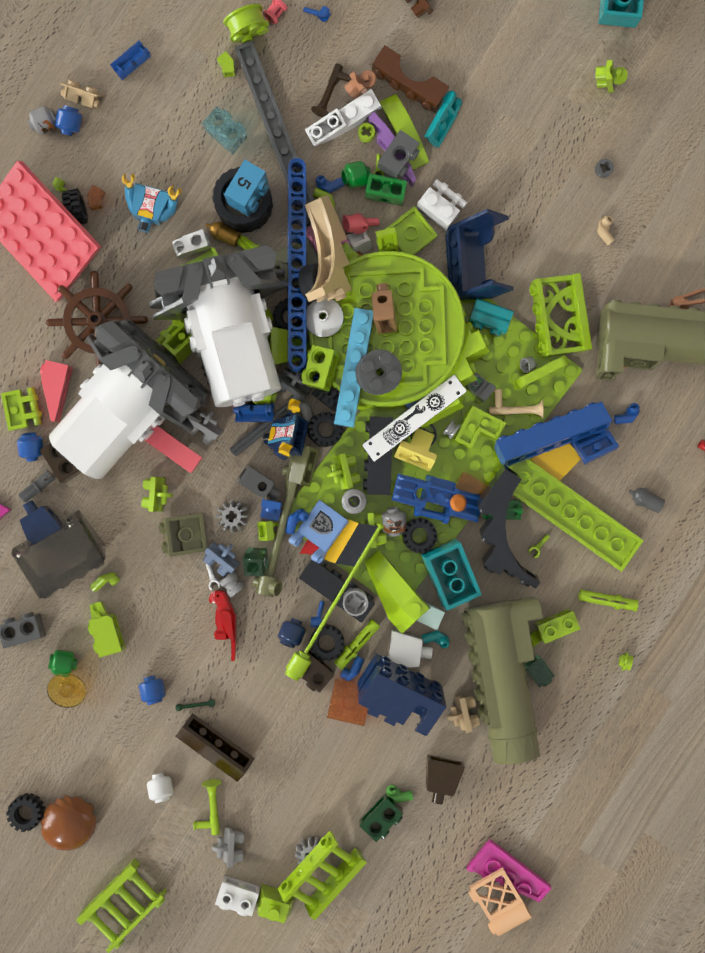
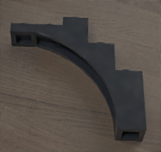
[476,464,540,589]

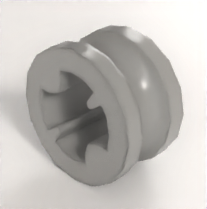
[443,420,460,439]

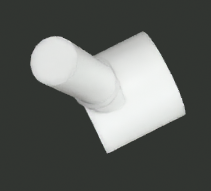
[206,564,220,591]

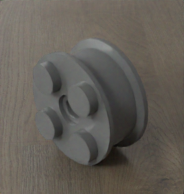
[355,350,402,395]

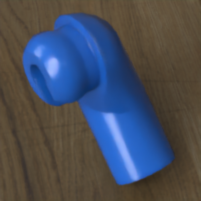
[315,175,344,193]
[285,509,309,534]
[340,656,365,681]

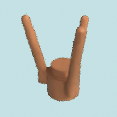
[670,288,705,310]

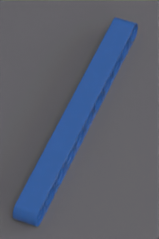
[287,158,306,372]

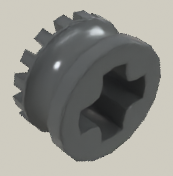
[595,159,614,178]

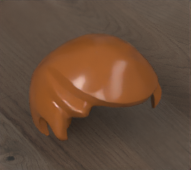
[41,795,96,851]

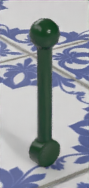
[175,699,215,711]

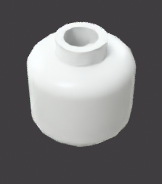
[147,773,174,803]

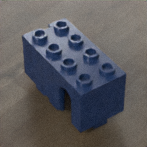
[357,653,447,736]

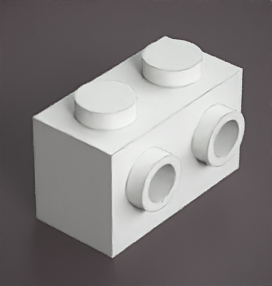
[215,875,260,916]

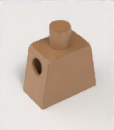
[372,283,398,334]

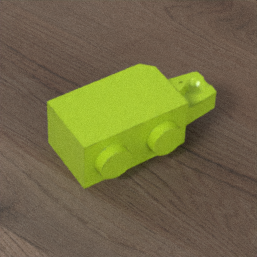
[88,601,126,658]

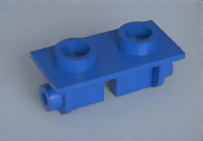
[110,40,151,80]
[233,403,274,422]

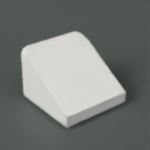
[346,231,373,255]

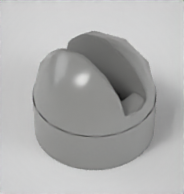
[520,357,537,373]

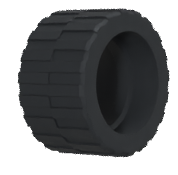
[212,167,273,233]

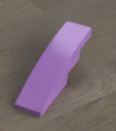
[368,112,416,187]

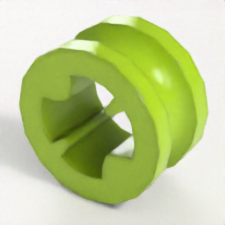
[358,123,375,143]

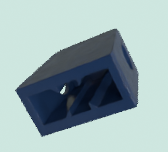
[20,500,67,549]

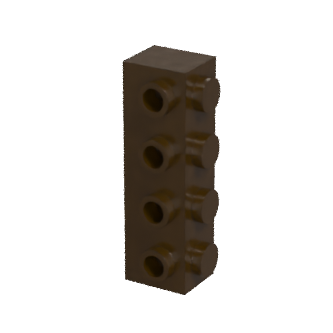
[175,713,255,782]

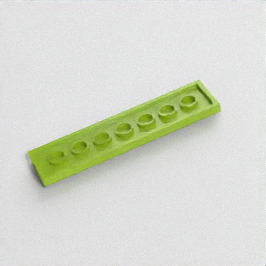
[509,459,644,572]

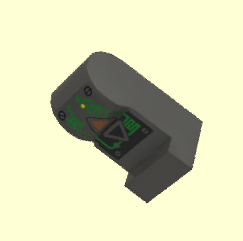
[465,373,496,402]

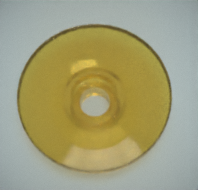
[47,673,86,708]

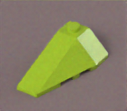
[365,550,431,634]

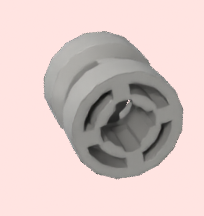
[219,571,245,598]

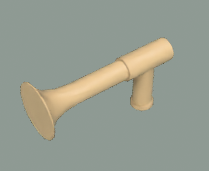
[489,389,544,419]

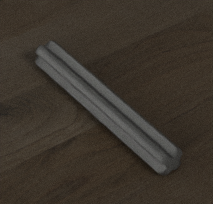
[230,403,289,456]

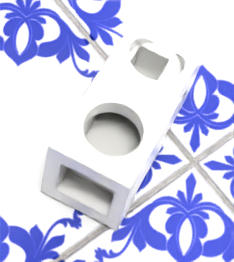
[172,229,212,258]

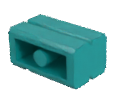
[468,298,514,337]

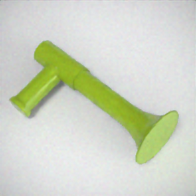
[193,779,222,835]

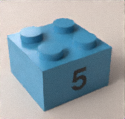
[224,159,269,217]

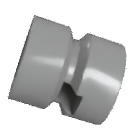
[343,588,368,616]

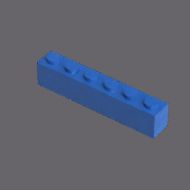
[494,401,612,467]

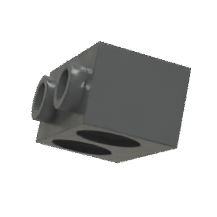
[0,612,46,649]

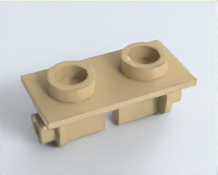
[60,80,104,109]

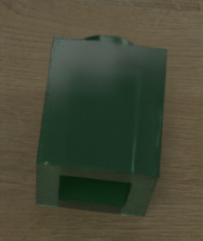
[242,547,268,577]
[525,654,554,688]

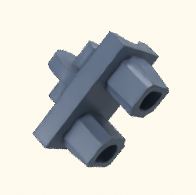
[203,542,240,577]

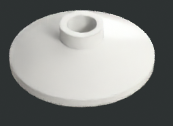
[306,299,344,337]

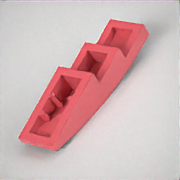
[145,425,203,473]

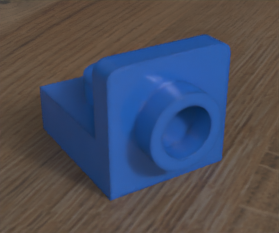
[260,499,283,521]

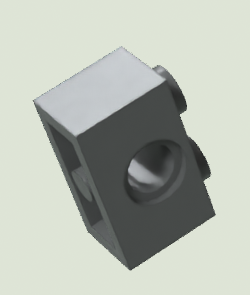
[378,130,420,179]

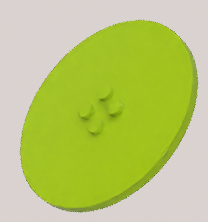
[309,251,465,407]

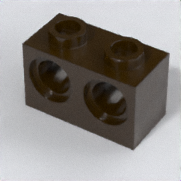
[40,443,82,483]
[299,648,335,693]

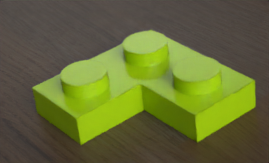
[454,405,506,449]

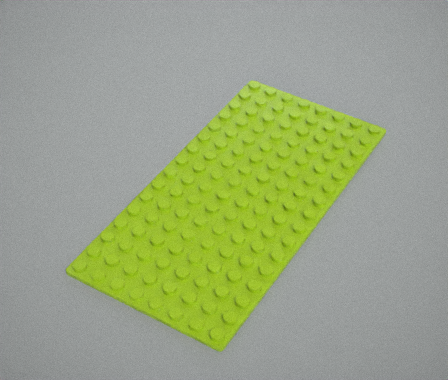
[279,299,582,596]

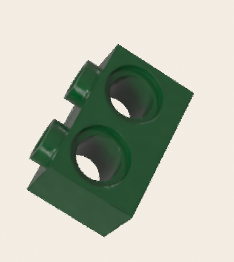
[359,793,403,842]

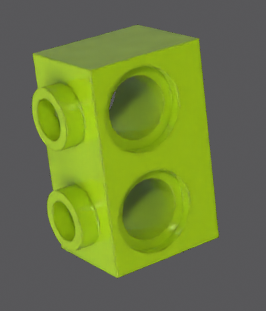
[302,345,340,392]
[534,608,581,644]

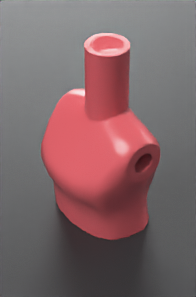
[342,213,380,235]

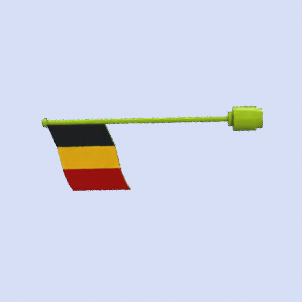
[285,518,384,681]

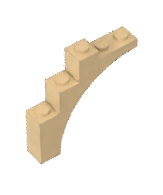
[305,195,352,303]

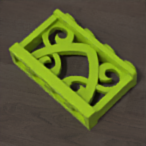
[529,273,592,357]

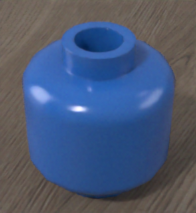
[55,105,82,136]
[17,432,44,462]
[138,675,166,705]

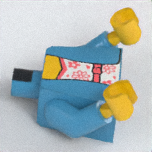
[122,173,182,233]

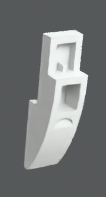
[305,89,382,147]

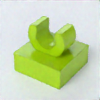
[257,521,279,541]

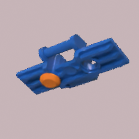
[392,474,481,524]

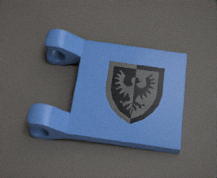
[289,500,349,564]

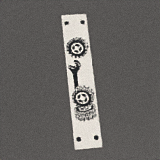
[362,375,467,462]

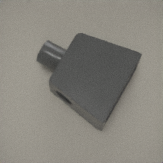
[237,464,281,501]

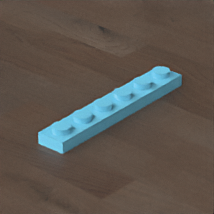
[334,308,374,428]

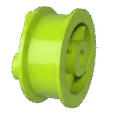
[223,3,270,44]

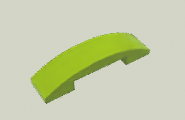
[379,94,429,170]

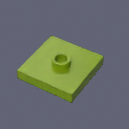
[386,206,438,255]

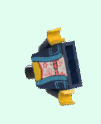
[263,398,309,461]

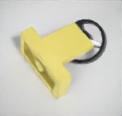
[394,424,437,472]

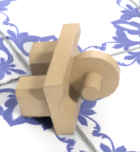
[447,695,480,733]

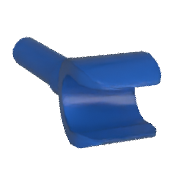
[303,6,331,22]
[311,601,324,627]

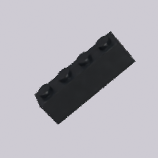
[363,417,393,495]
[299,560,375,623]

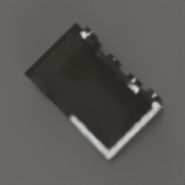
[11,510,106,599]

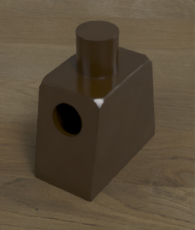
[426,755,465,805]

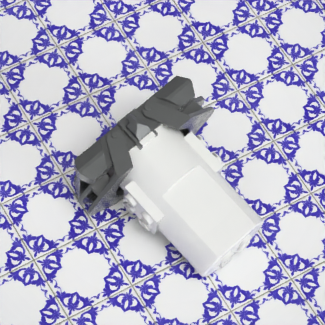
[149,245,288,407]
[49,319,211,479]

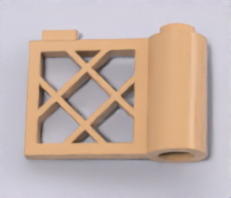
[468,867,532,937]

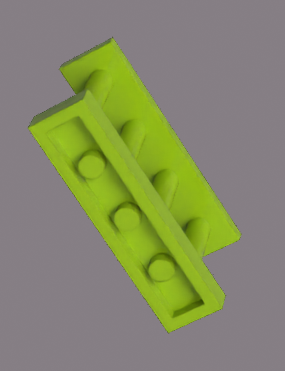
[278,831,367,920]
[76,858,167,953]

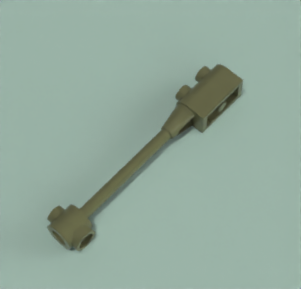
[253,446,319,597]

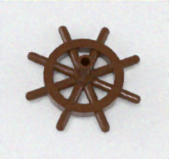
[46,271,148,367]

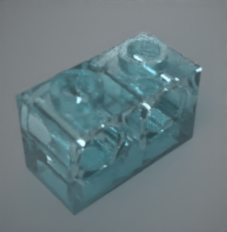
[202,107,247,155]

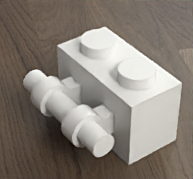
[416,179,467,231]

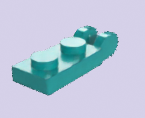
[424,90,463,148]

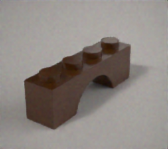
[372,45,449,112]

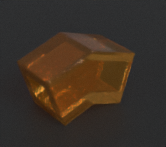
[87,185,106,210]

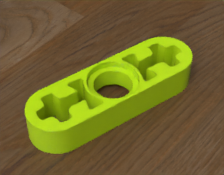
[515,355,570,389]

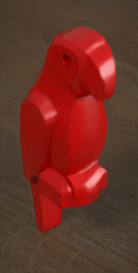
[209,590,237,661]

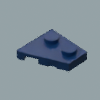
[571,430,619,465]

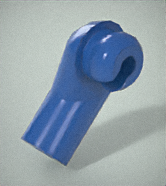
[614,403,640,424]

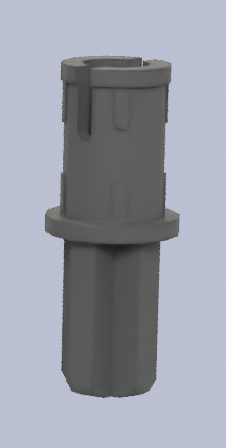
[19,470,56,503]

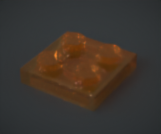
[327,679,368,726]

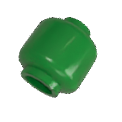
[341,161,371,189]
[48,650,78,676]

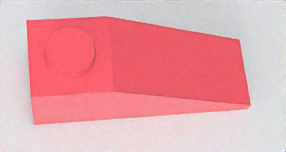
[40,360,73,423]

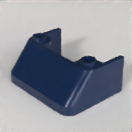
[446,209,514,300]

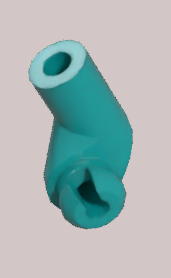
[421,630,450,649]

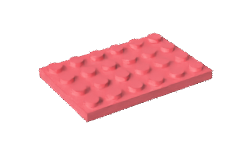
[0,161,101,302]

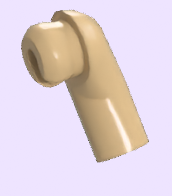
[597,215,615,246]

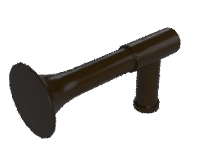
[311,63,352,117]

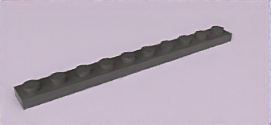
[234,41,314,226]

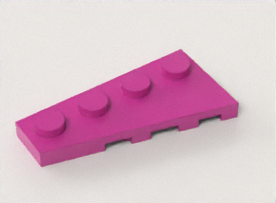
[466,839,551,903]

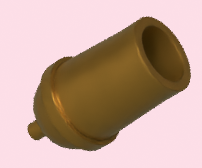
[206,221,241,247]

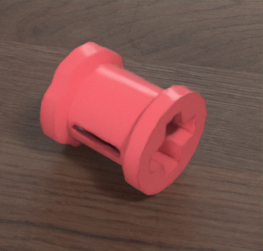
[263,0,287,25]

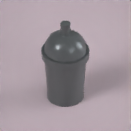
[629,488,665,513]

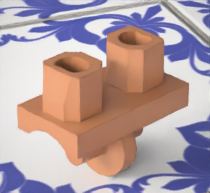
[344,70,376,99]

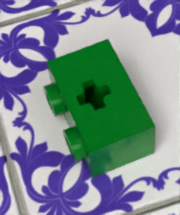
[365,173,407,206]

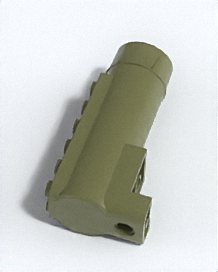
[596,300,705,381]
[461,596,543,764]

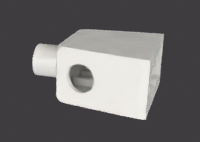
[388,629,433,668]

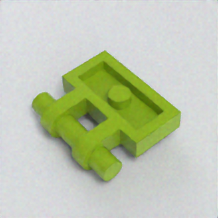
[1,387,42,431]

